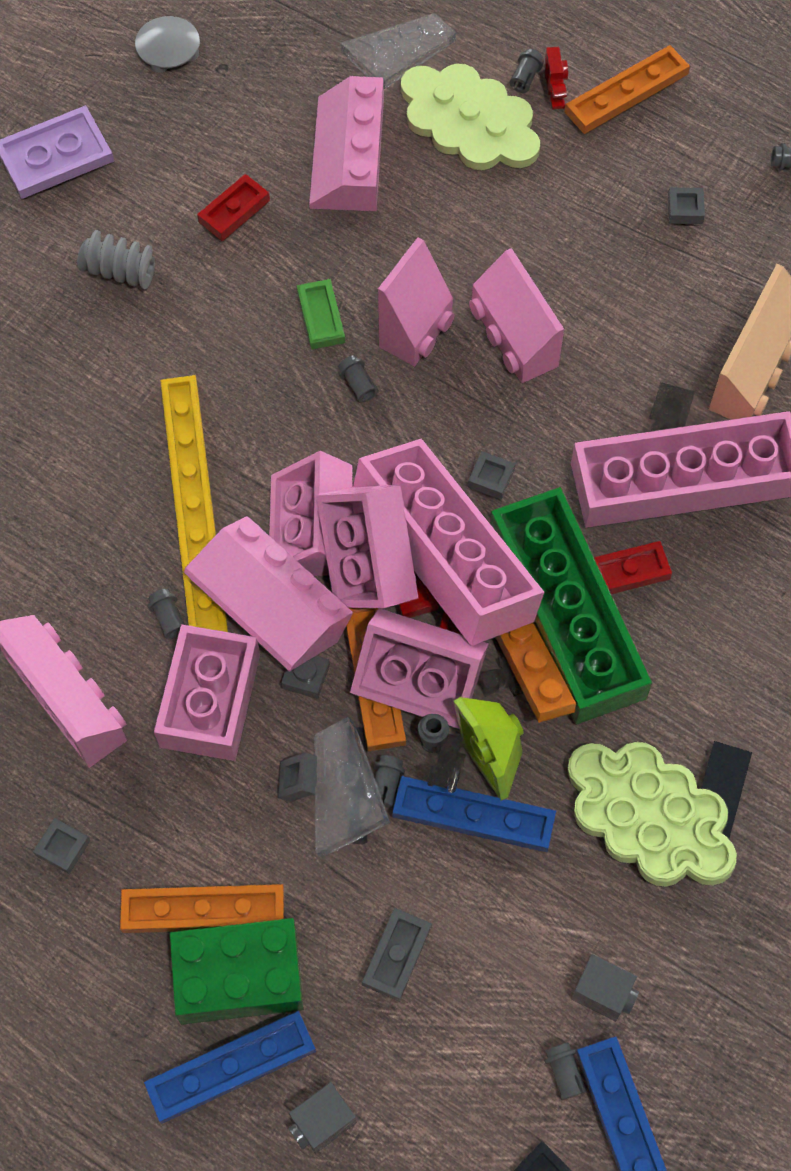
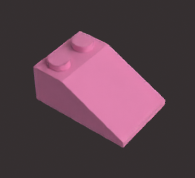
[378,237,455,367]

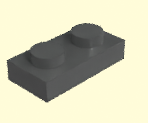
[362,907,432,1002]

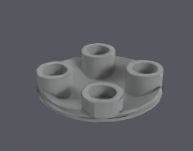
[135,16,200,73]

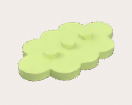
[401,64,540,170]
[568,742,737,887]

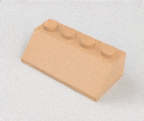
[709,264,791,420]

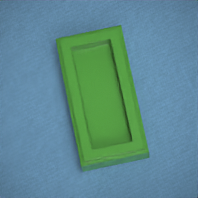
[297,279,345,350]

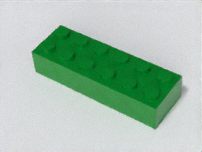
[490,487,652,725]

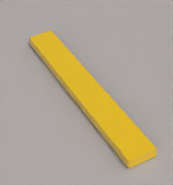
[160,375,228,632]

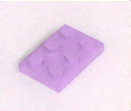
[0,105,114,199]

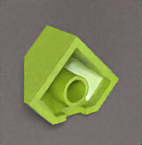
[454,697,524,801]

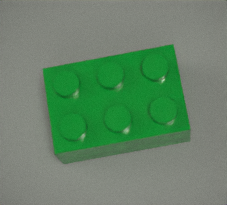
[170,918,304,1025]

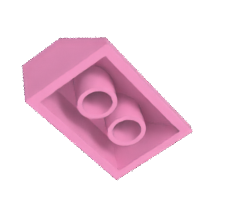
[469,248,564,384]
[269,451,353,576]
[350,608,489,729]

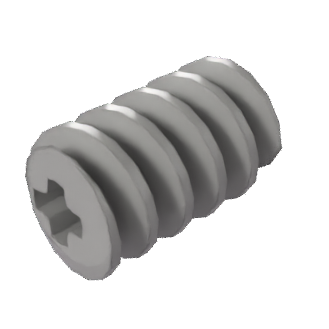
[77,230,155,289]

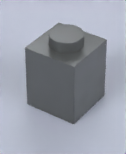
[571,954,639,1022]
[288,1082,357,1154]

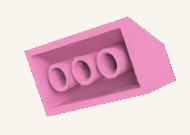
[309,76,384,211]
[184,516,353,672]
[0,615,127,768]

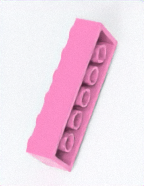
[571,411,791,528]
[353,438,544,646]

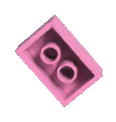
[316,485,418,608]
[154,624,260,761]

